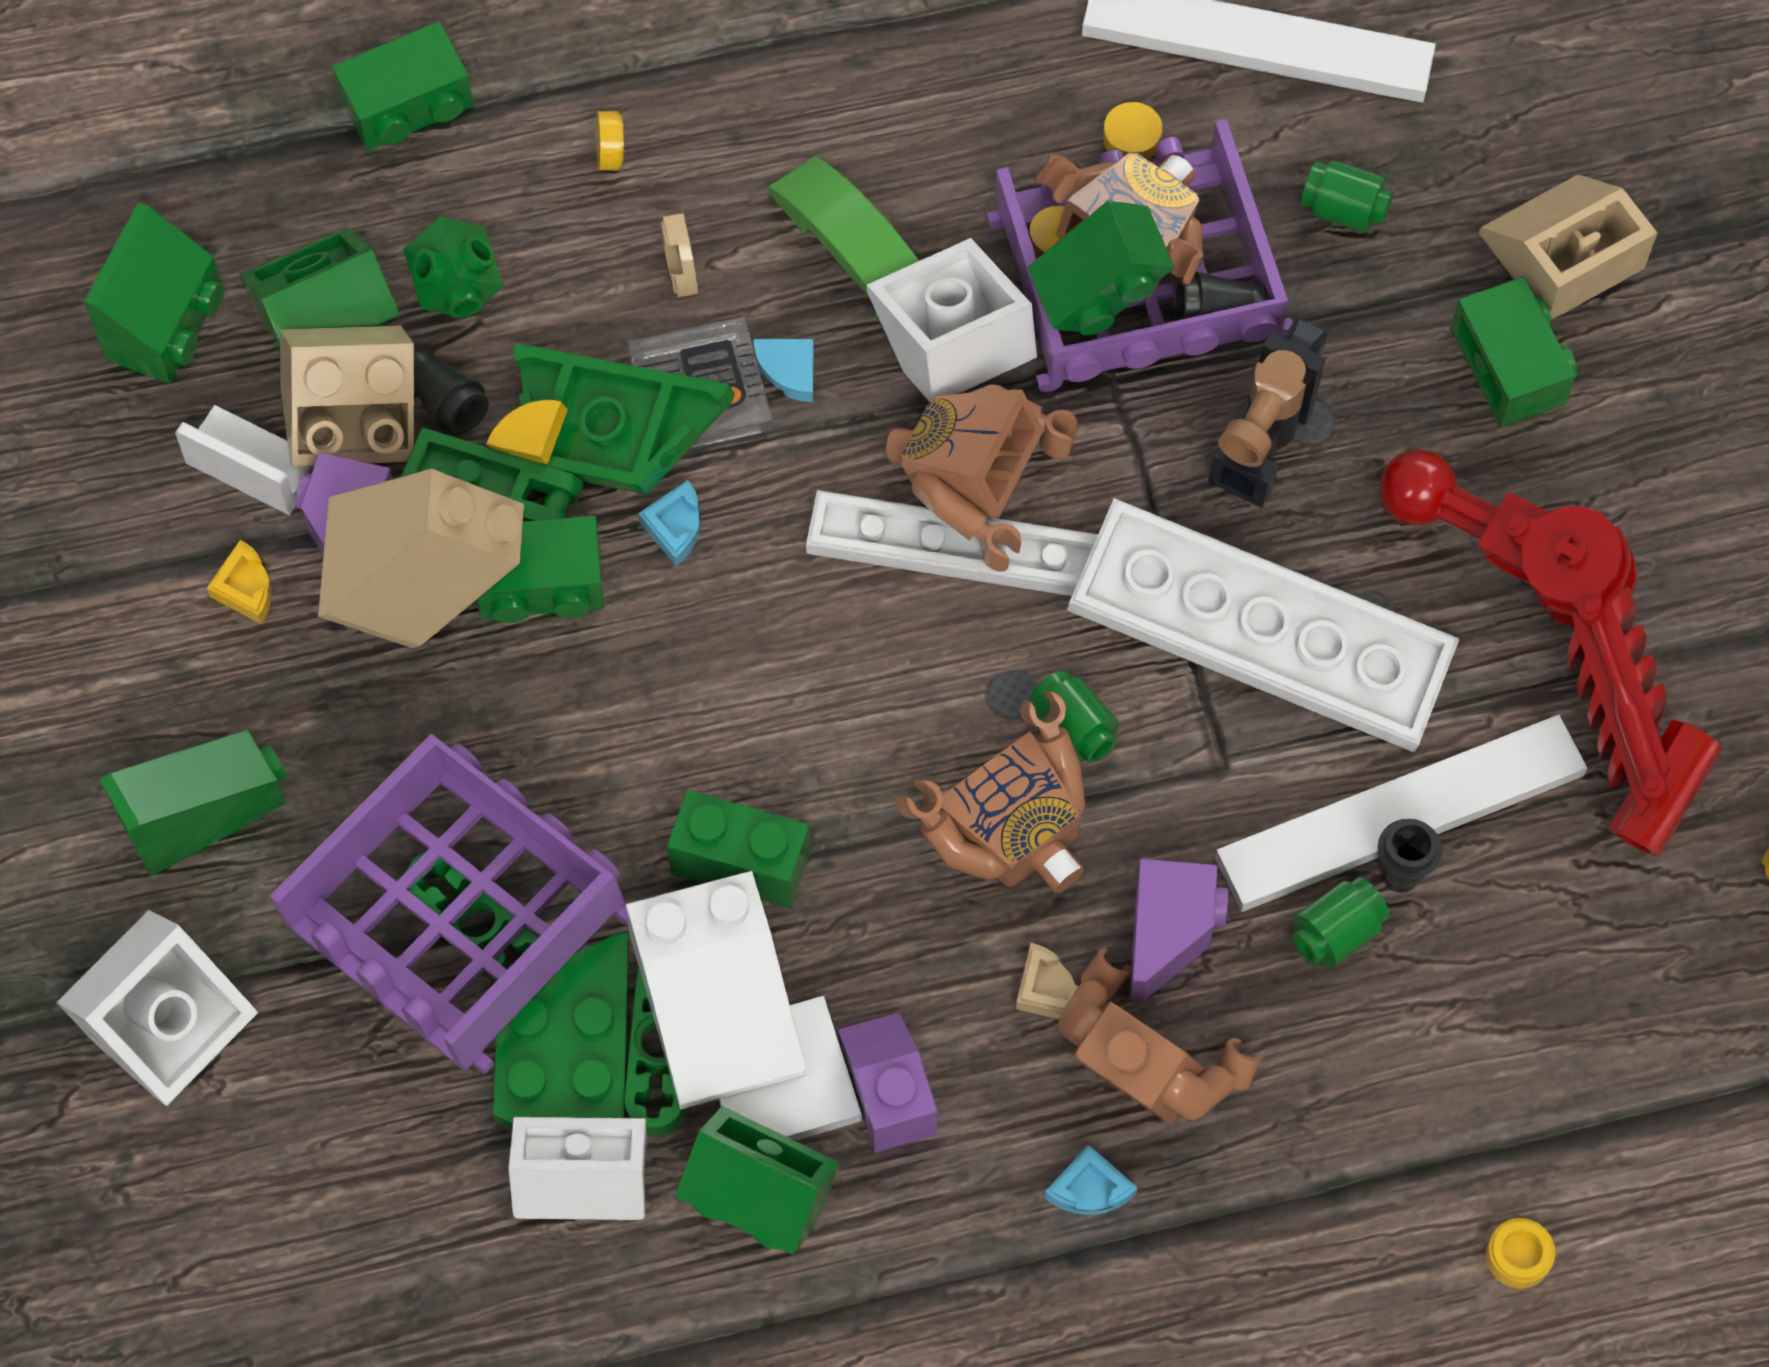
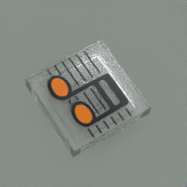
[628,316,773,448]

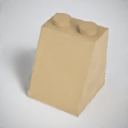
[318,469,524,648]

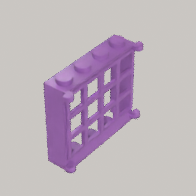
[986,119,1292,392]
[269,734,628,1074]

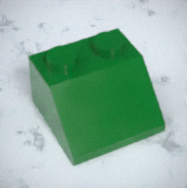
[84,203,224,384]
[239,227,400,353]

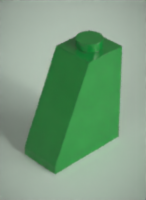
[99,730,287,877]

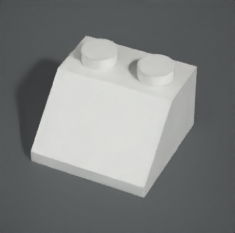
[867,238,1037,402]
[56,910,258,1106]

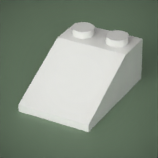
[626,871,806,1110]

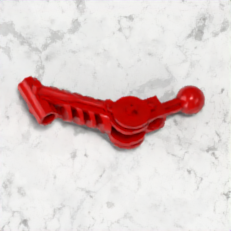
[1380,449,1723,858]

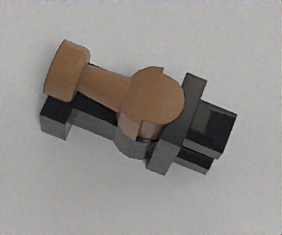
[1208,318,1328,508]

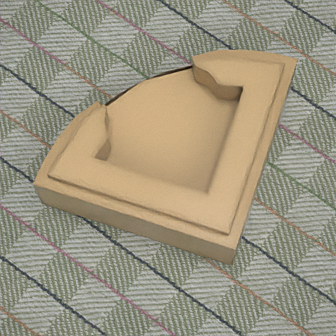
[661,213,698,297]
[1016,943,1078,1019]

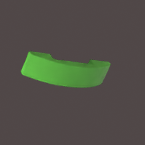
[768,156,919,323]

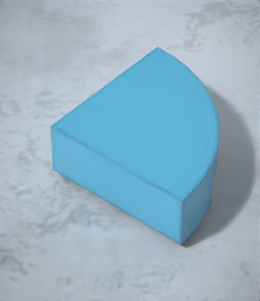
[753,339,814,402]
[638,480,701,566]
[1044,1145,1138,1215]

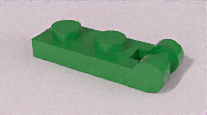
[401,427,584,522]

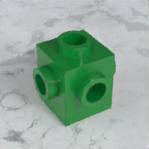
[403,217,504,318]

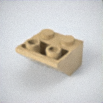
[1479,175,1657,320]
[280,326,414,467]

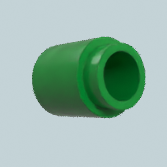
[1301,160,1393,234]
[1029,670,1119,763]
[1292,877,1390,969]

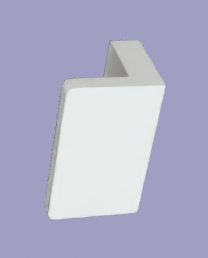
[175,405,314,515]
[509,1117,647,1220]

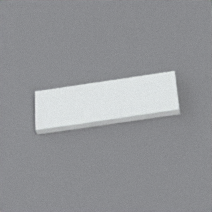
[1067,498,1459,752]

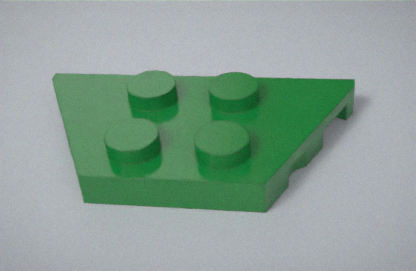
[513,343,735,495]
[493,933,630,1129]

